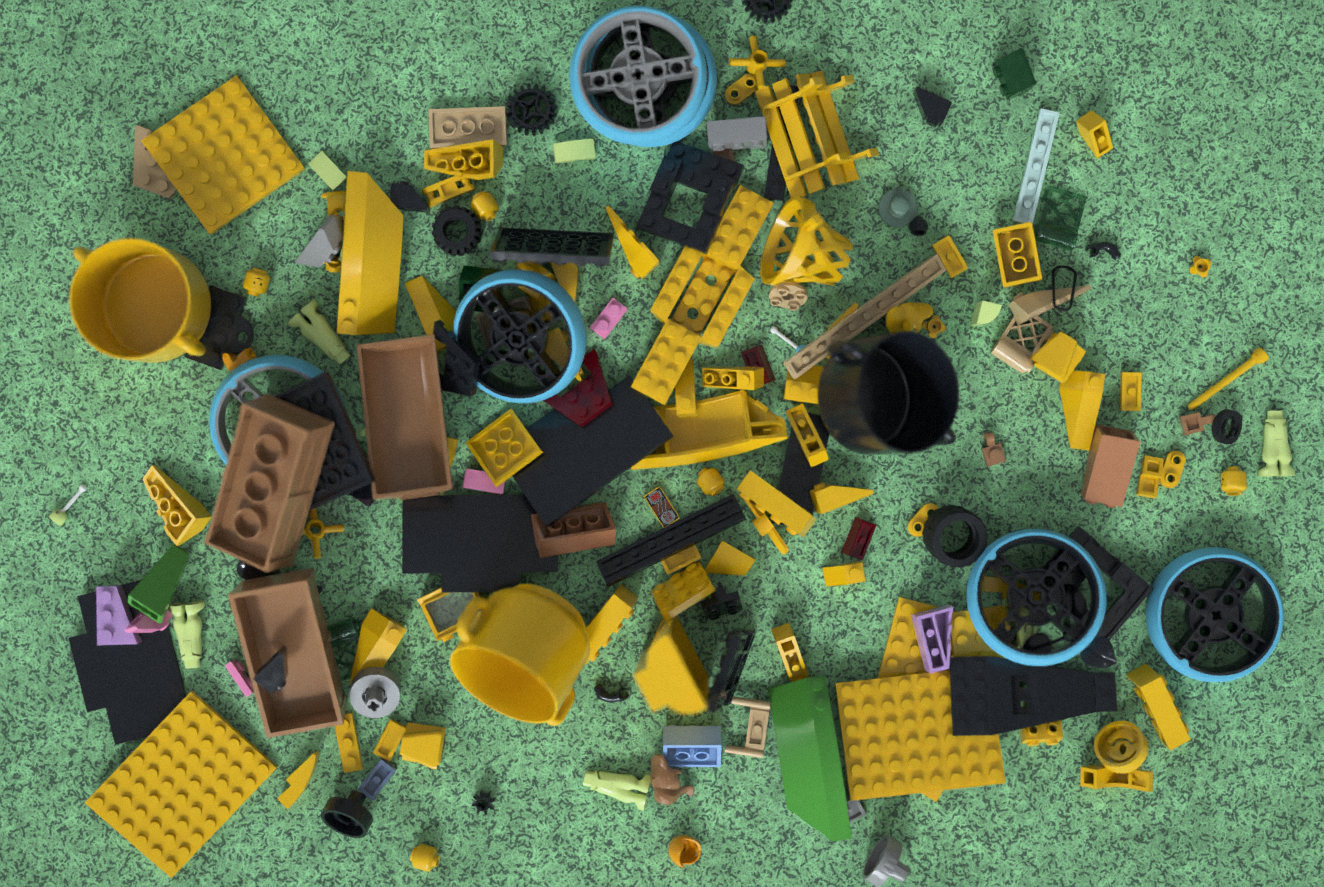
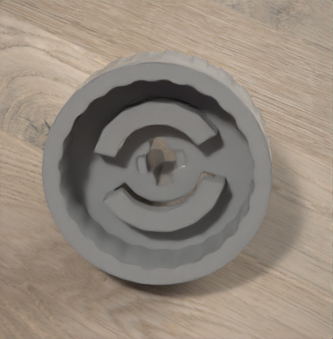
[349,667,401,718]
[862,834,910,887]

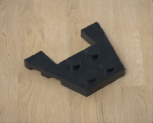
[433,320,480,396]

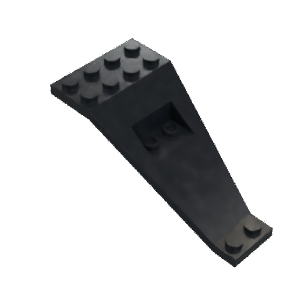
[949,656,1118,736]

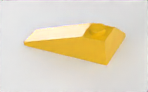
[424,139,504,180]
[606,206,660,280]
[405,275,472,352]
[1059,370,1105,451]
[143,465,212,546]
[349,608,407,693]

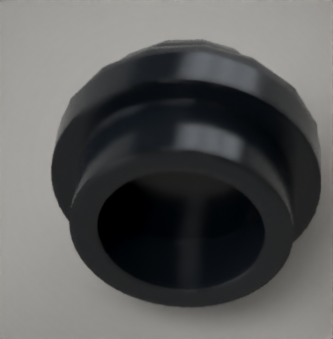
[909,215,928,236]

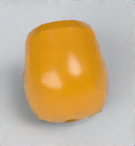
[222,348,257,373]
[668,835,701,867]

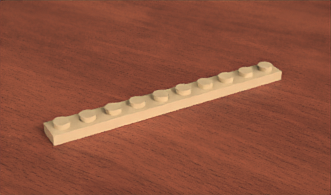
[783,254,946,379]

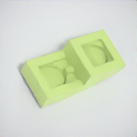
[553,139,596,163]
[308,151,347,191]

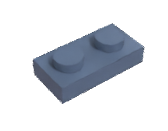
[358,758,397,801]

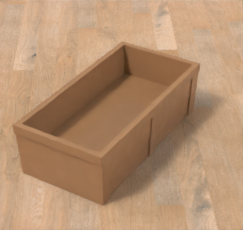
[204,394,335,572]
[228,568,347,738]

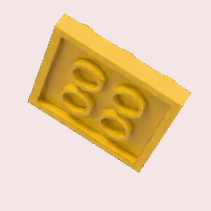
[465,409,543,487]
[651,561,716,622]
[950,605,1011,659]

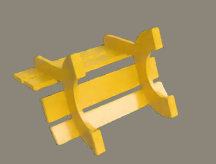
[755,71,880,198]

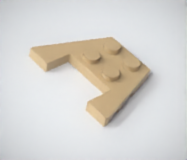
[133,125,177,199]

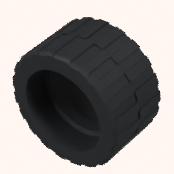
[922,505,988,568]

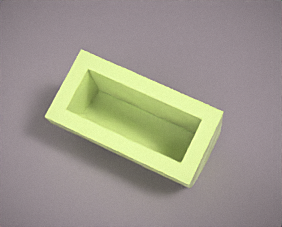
[970,301,1002,326]

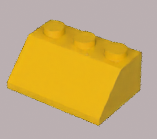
[783,365,824,404]

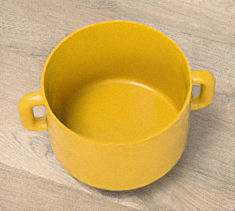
[70,239,211,363]
[450,584,590,726]

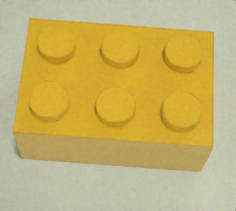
[993,222,1043,288]

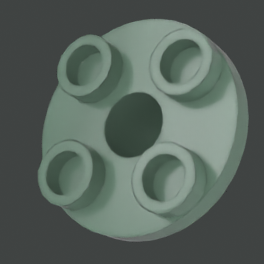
[878,189,917,228]

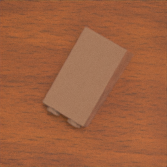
[1081,424,1140,508]

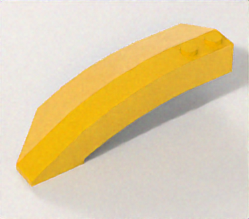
[336,171,403,335]
[631,389,788,470]

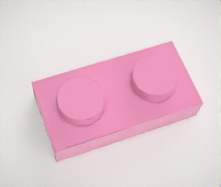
[590,298,628,339]
[225,659,254,697]

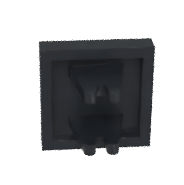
[700,581,743,620]

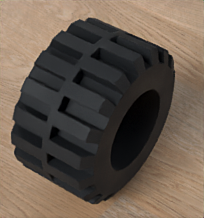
[432,205,482,256]

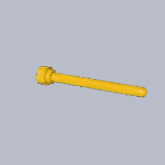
[1188,347,1269,410]

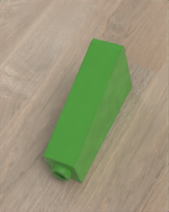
[128,545,189,624]

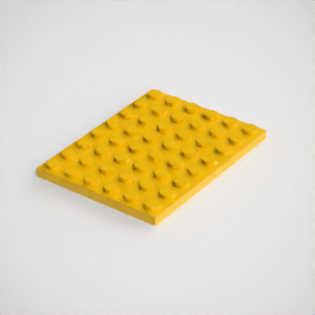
[835,670,1006,801]
[85,690,278,878]

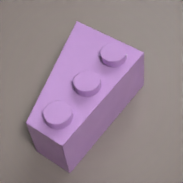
[96,585,142,645]
[911,605,953,673]

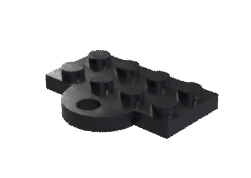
[185,285,254,370]

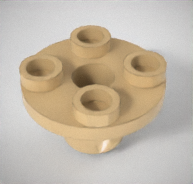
[769,282,808,311]

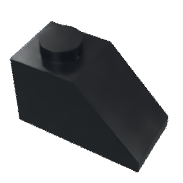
[913,86,952,127]
[390,181,430,213]
[253,645,288,694]

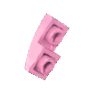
[462,469,505,495]

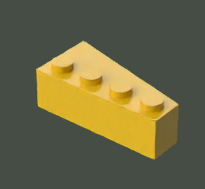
[737,470,817,538]
[585,584,638,664]
[1126,664,1191,751]

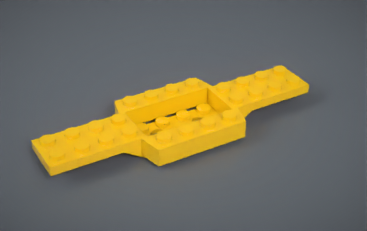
[631,185,774,405]

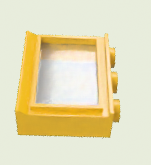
[417,587,483,642]

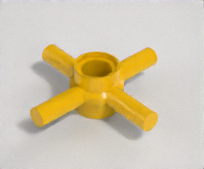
[729,36,786,90]
[302,508,344,559]

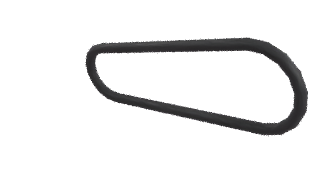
[1052,265,1077,311]

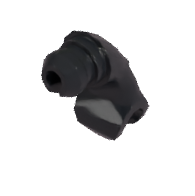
[1085,242,1121,260]
[594,684,629,703]

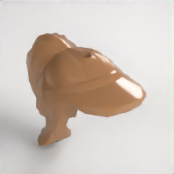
[650,754,694,805]

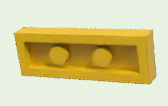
[335,712,364,773]

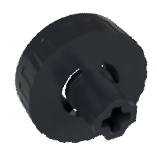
[320,790,373,838]

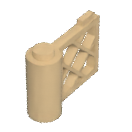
[990,316,1054,374]

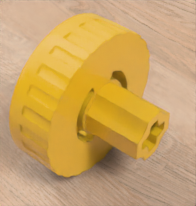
[1094,721,1149,774]

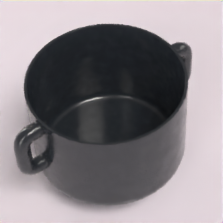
[818,331,959,455]

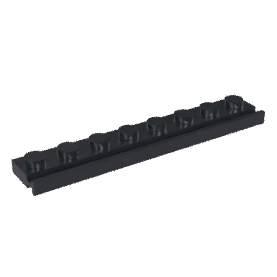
[596,494,746,587]

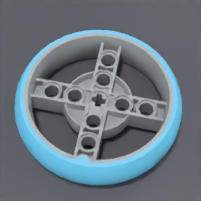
[569,6,707,145]
[209,355,346,465]

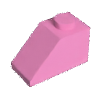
[125,610,173,633]

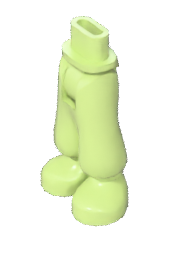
[288,300,351,365]
[1257,411,1295,477]
[168,601,205,669]
[583,770,651,811]

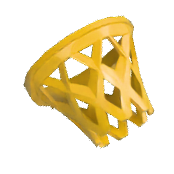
[760,195,853,286]

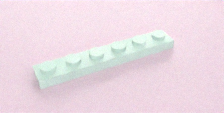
[1012,108,1059,224]

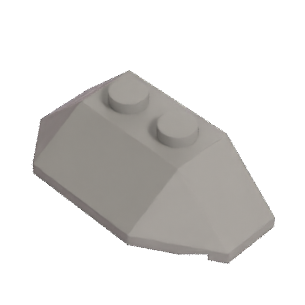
[295,215,343,267]

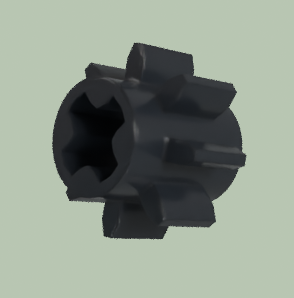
[472,789,496,815]

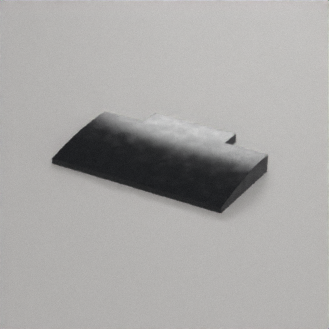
[512,375,674,527]
[402,495,558,593]
[68,580,186,745]

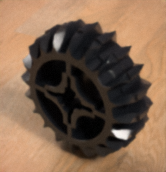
[742,0,793,24]
[505,83,558,136]

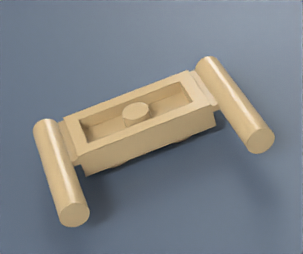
[725,696,771,758]

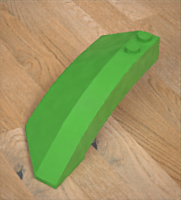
[768,675,852,842]

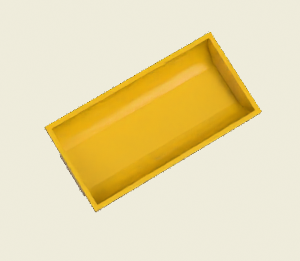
[633,615,710,714]

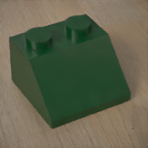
[992,47,1037,100]
[459,265,501,312]

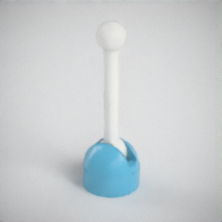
[770,326,806,353]

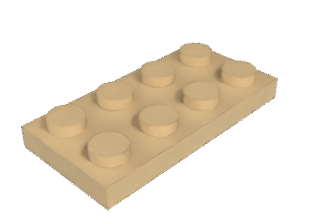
[428,106,507,149]

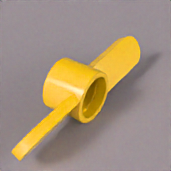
[745,499,789,554]

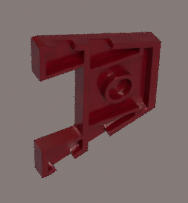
[542,349,613,427]

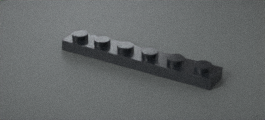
[764,85,799,201]

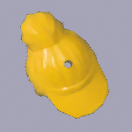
[886,302,934,333]

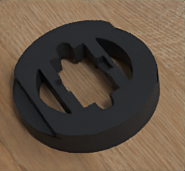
[1212,409,1242,444]

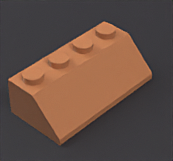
[531,502,616,558]

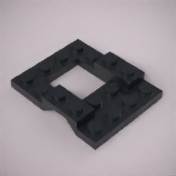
[636,141,745,255]
[1037,526,1154,641]
[707,628,756,713]

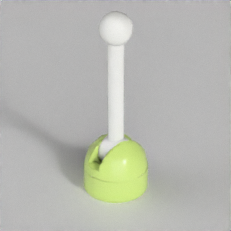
[49,484,87,526]

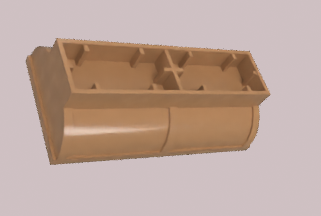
[357,334,453,500]

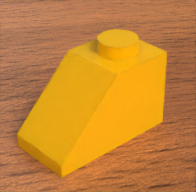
[1076,110,1113,159]
[822,561,866,586]

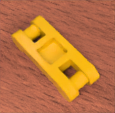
[422,176,475,208]

